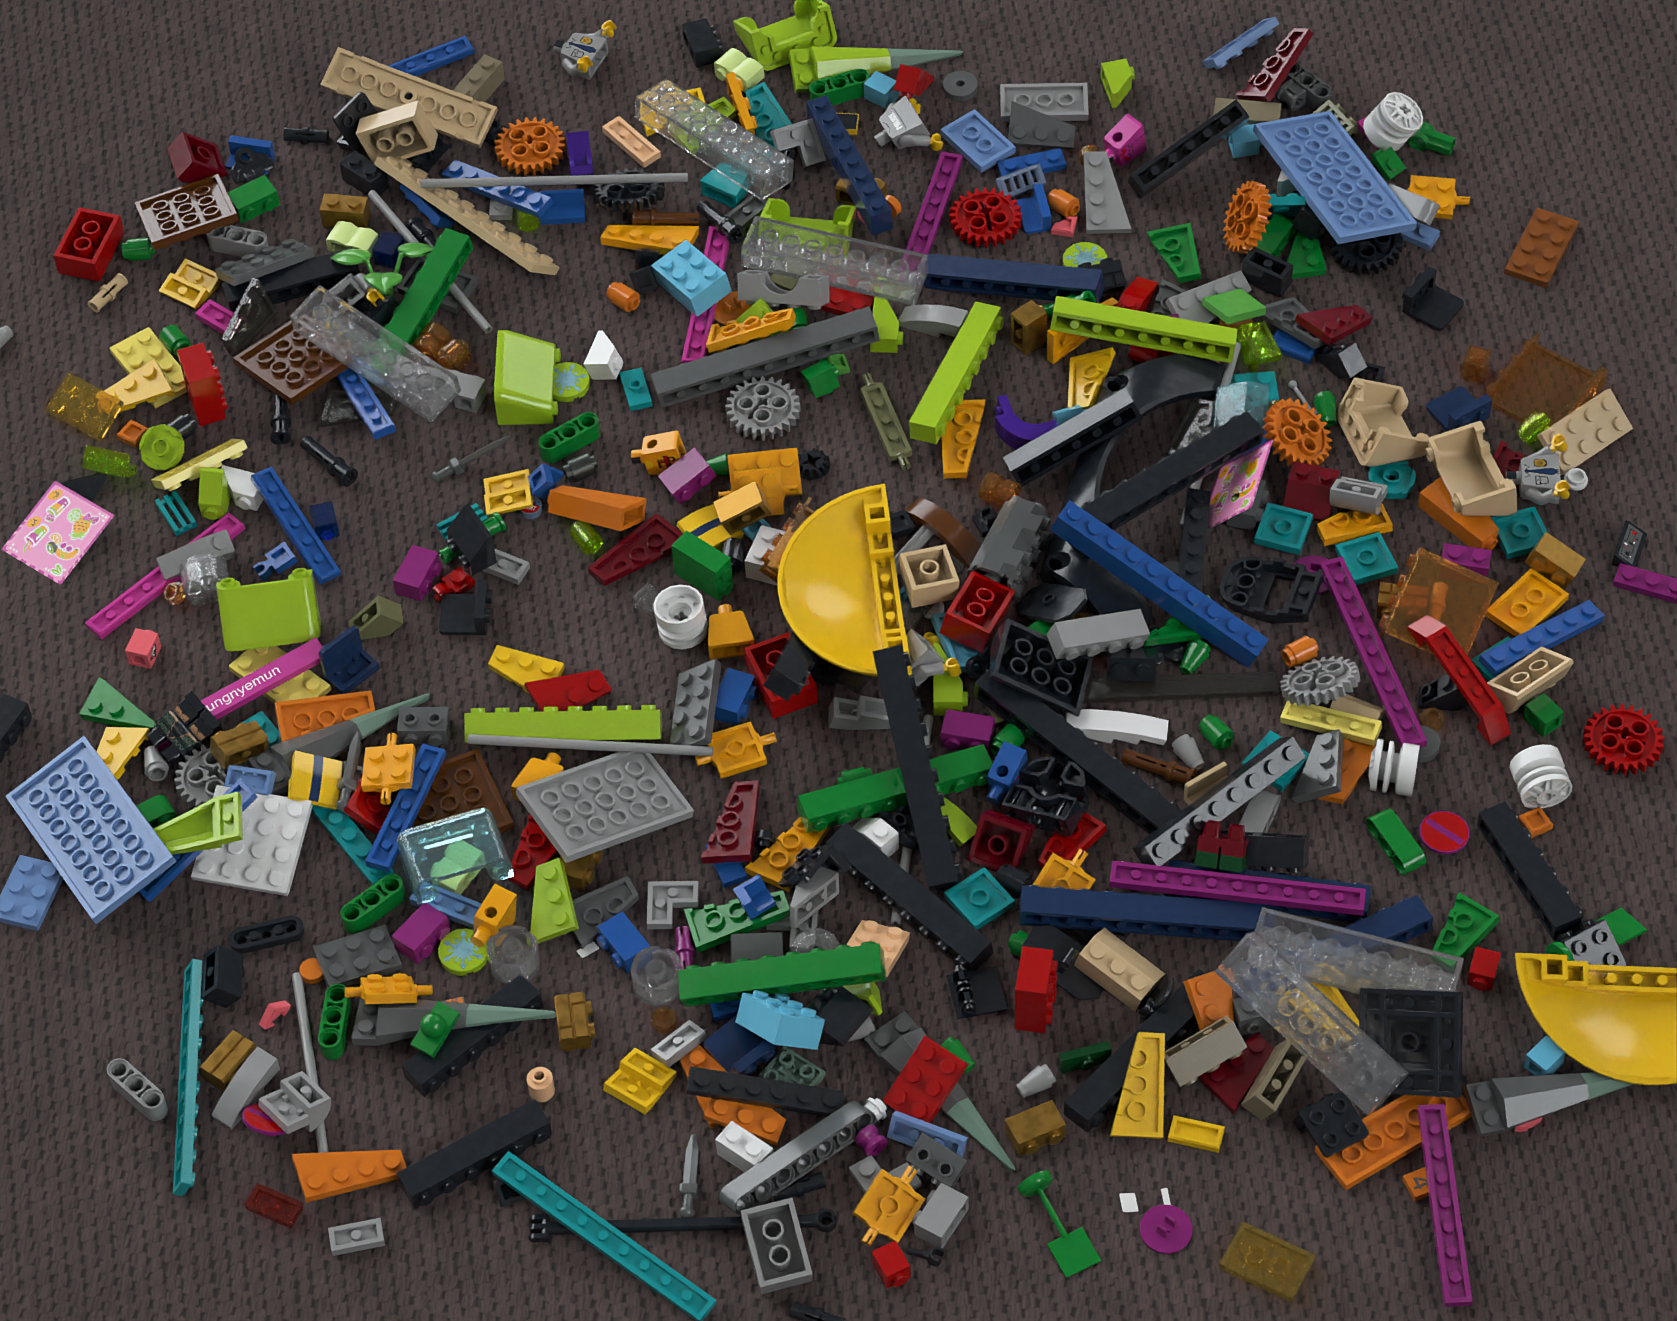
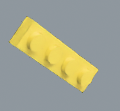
[1280,700,1382,746]

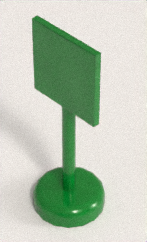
[1545,908,1647,961]
[1017,1170,1101,1278]

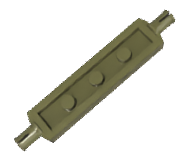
[860,373,912,471]

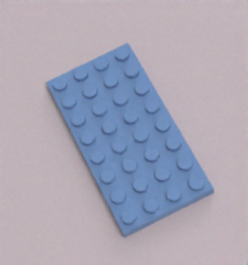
[1253,111,1417,244]
[6,736,177,924]

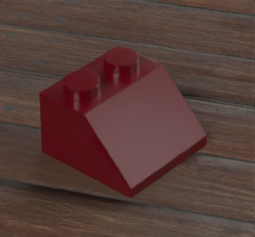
[167,131,227,183]
[1283,461,1340,522]
[967,809,1035,871]

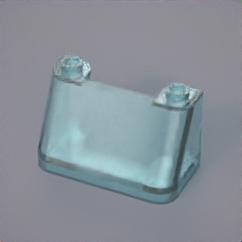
[397,808,514,905]

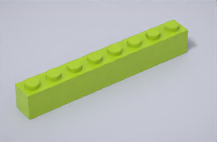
[1050,296,1238,363]
[909,302,1004,444]
[464,705,662,743]

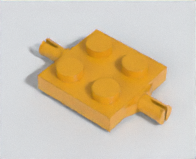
[1407,175,1470,219]
[718,467,799,516]
[695,721,777,779]
[361,733,416,805]
[1033,849,1096,890]
[344,973,433,1004]
[852,1166,925,1247]

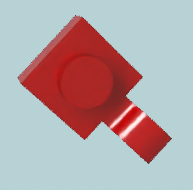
[432,567,475,603]

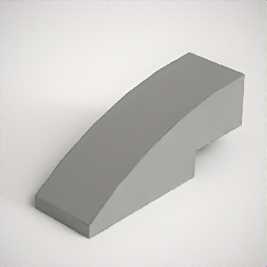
[898,304,968,338]
[829,695,890,730]
[211,1046,280,1130]

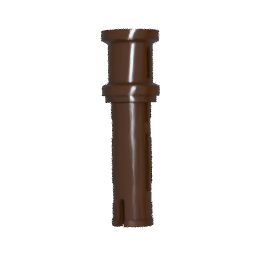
[632,208,700,226]
[1121,748,1197,785]

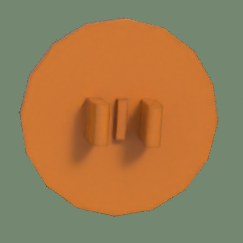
[714,291,752,326]

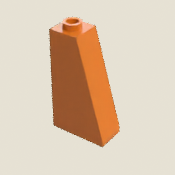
[1418,477,1499,550]
[547,485,646,531]

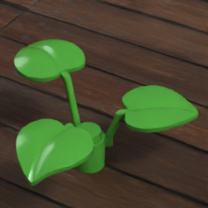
[331,242,434,297]

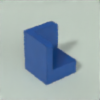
[528,463,564,500]
[733,874,776,920]

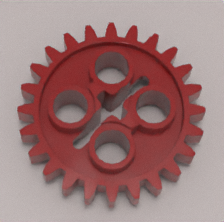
[949,187,1022,248]
[1582,704,1665,776]

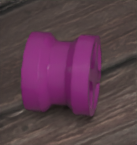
[855,1125,888,1157]

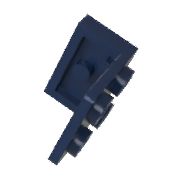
[1426,386,1492,431]
[319,626,380,694]
[704,1015,777,1076]

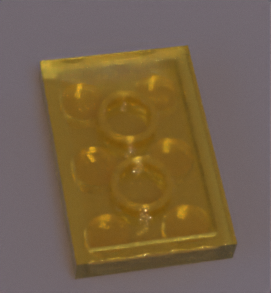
[44,372,124,442]
[1219,1222,1316,1302]

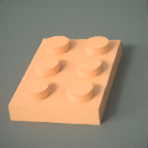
[847,920,910,977]

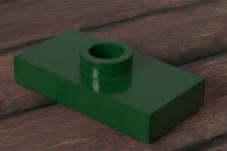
[1059,1041,1112,1074]

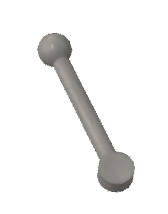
[1288,380,1317,415]

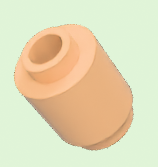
[527,1067,555,1102]

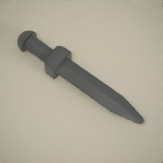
[431,435,511,482]
[336,731,361,812]
[679,1134,699,1218]

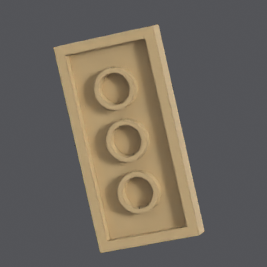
[1537,389,1633,475]

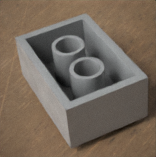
[741,1198,813,1294]

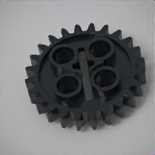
[593,168,665,213]
[1330,232,1403,276]

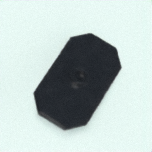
[1016,583,1088,623]
[1021,925,1104,1000]

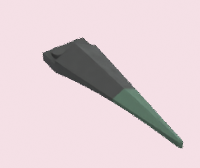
[247,693,430,795]
[351,999,557,1046]
[864,1011,1015,1172]
[1463,1072,1633,1137]

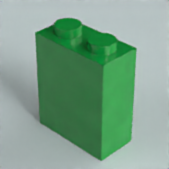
[671,531,733,601]

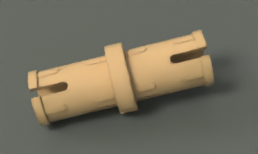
[88,273,128,313]

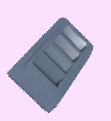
[995,163,1046,198]

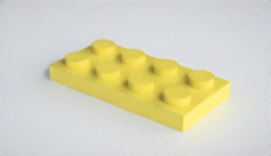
[109,327,187,409]
[151,438,248,491]
[229,646,331,704]

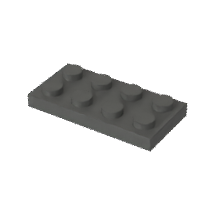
[215,239,315,286]
[669,659,722,757]

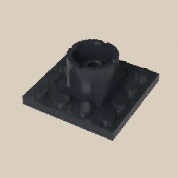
[1358,987,1463,1098]

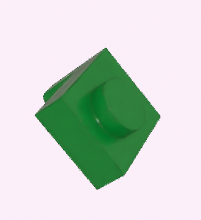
[1370,147,1406,181]

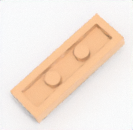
[602,116,661,168]

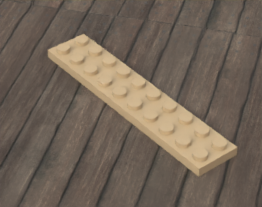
[374,156,559,275]

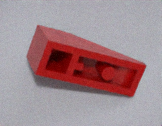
[894,64,934,99]
[1116,276,1159,312]

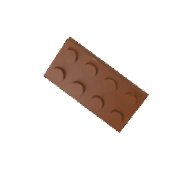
[1504,208,1579,288]

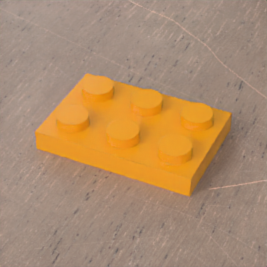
[727,448,802,497]
[1485,568,1569,637]

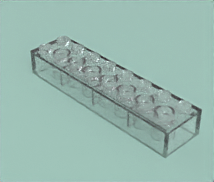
[635,78,794,200]
[741,216,928,306]
[290,285,461,423]
[1248,907,1464,994]
[1214,931,1409,1115]

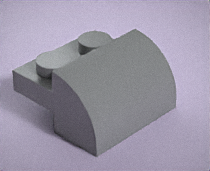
[1330,476,1388,515]
[259,1071,331,1134]

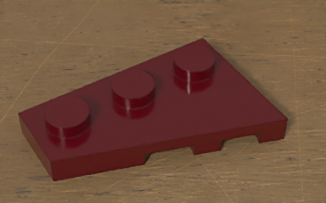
[1295,305,1373,346]

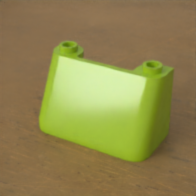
[733,0,837,71]
[759,198,856,266]
[494,330,561,425]
[216,568,321,652]

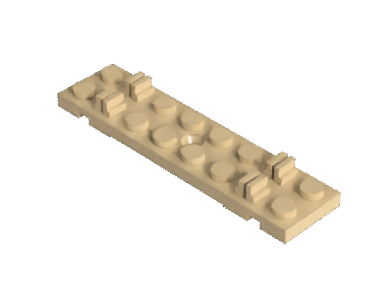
[320,47,498,148]

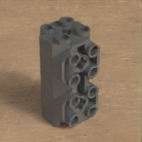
[967,495,1051,598]

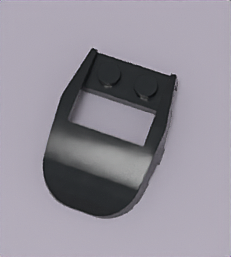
[1220,556,1324,624]

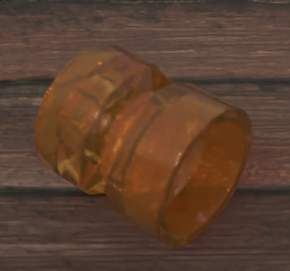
[410,322,451,364]
[978,471,1022,508]

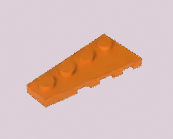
[275,691,375,742]
[292,1150,407,1203]

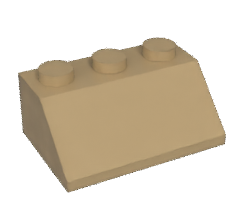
[1487,647,1573,714]
[1074,928,1165,1011]

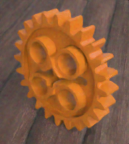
[495,117,566,176]
[1223,181,1272,254]
[1262,398,1332,466]

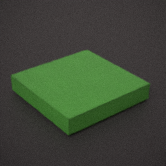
[1202,288,1266,324]

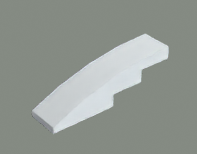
[1066,709,1169,746]

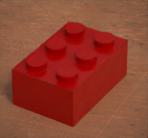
[53,207,125,282]
[177,342,228,427]
[939,571,1015,653]
[744,632,818,719]
[1015,946,1058,1033]

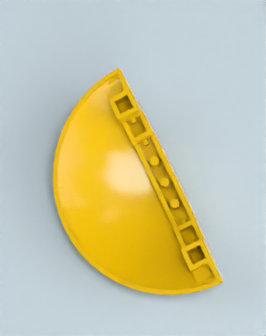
[777,484,912,677]
[1515,953,1677,1086]

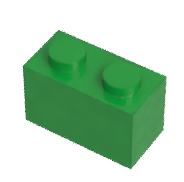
[227,175,280,224]

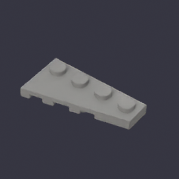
[1084,151,1131,234]
[1165,270,1252,323]

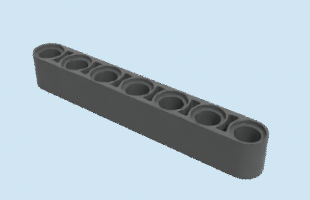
[719,1101,876,1216]

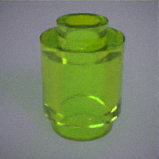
[516,209,540,232]
[1516,411,1552,445]
[570,521,603,554]

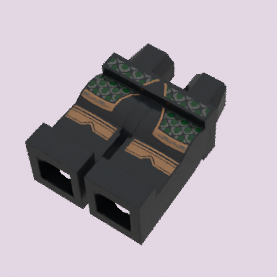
[147,691,223,764]

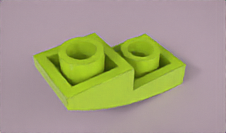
[941,797,977,847]

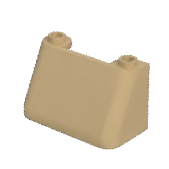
[1337,377,1429,467]
[1425,421,1517,516]

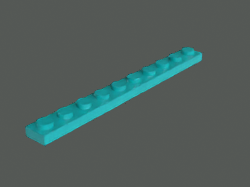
[241,711,394,886]
[173,959,204,1196]
[492,1151,717,1321]

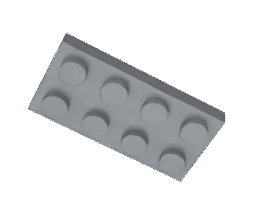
[1000,83,1088,122]

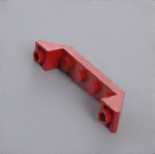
[1407,615,1511,747]

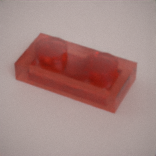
[244,1183,304,1228]

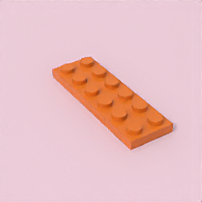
[1315,1095,1472,1191]

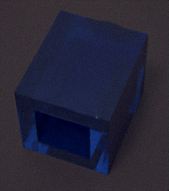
[373,231,405,269]
[309,501,340,540]

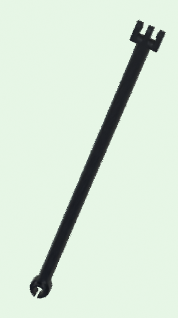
[530,1209,837,1242]

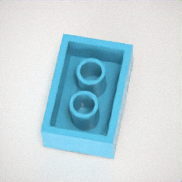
[651,240,732,317]
[735,990,825,1050]

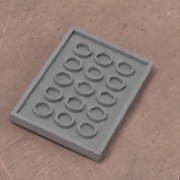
[516,752,694,863]

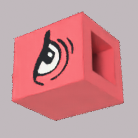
[125,628,162,669]

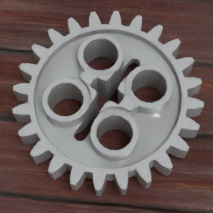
[725,376,801,441]
[1280,656,1360,707]
[174,744,249,808]

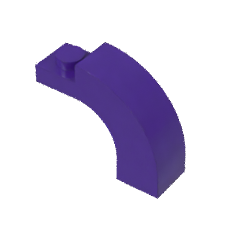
[566,131,593,185]
[994,395,1058,450]

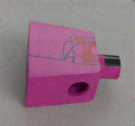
[1103,113,1147,167]

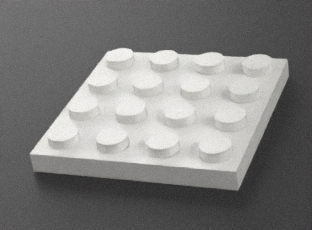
[191,785,313,896]

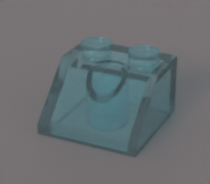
[1215,381,1269,427]

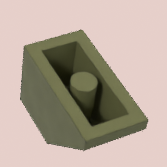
[349,596,403,640]

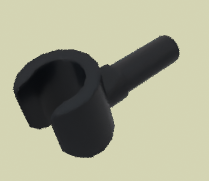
[906,1246,944,1266]

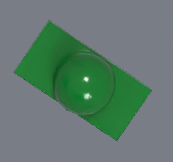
[411,1001,461,1058]

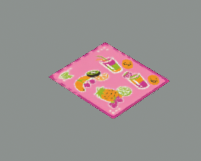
[1207,440,1273,530]
[2,481,114,584]

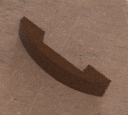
[904,498,981,568]

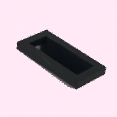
[60,471,107,502]

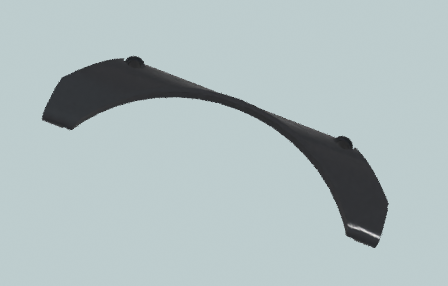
[1039,354,1225,628]

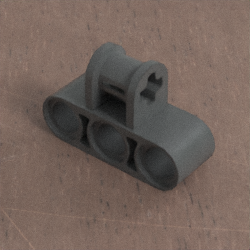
[1276,62,1332,111]

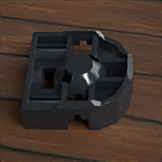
[1001,757,1089,837]

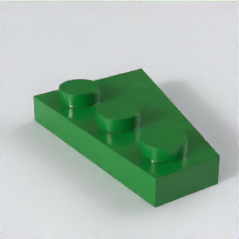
[1147,223,1202,283]
[1432,892,1500,970]

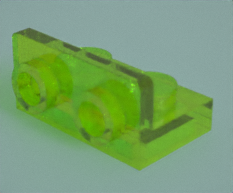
[1236,321,1282,373]
[82,445,137,477]

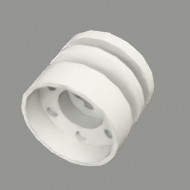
[1363,92,1423,151]
[653,585,708,649]
[1368,739,1420,797]
[1509,744,1573,809]

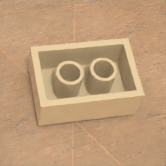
[356,100,438,163]

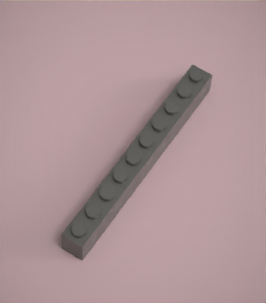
[651,307,880,408]

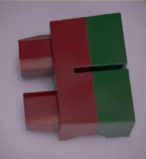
[1194,820,1248,873]

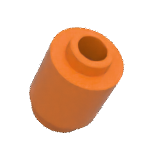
[1047,189,1080,217]
[606,282,640,312]
[1281,636,1319,668]

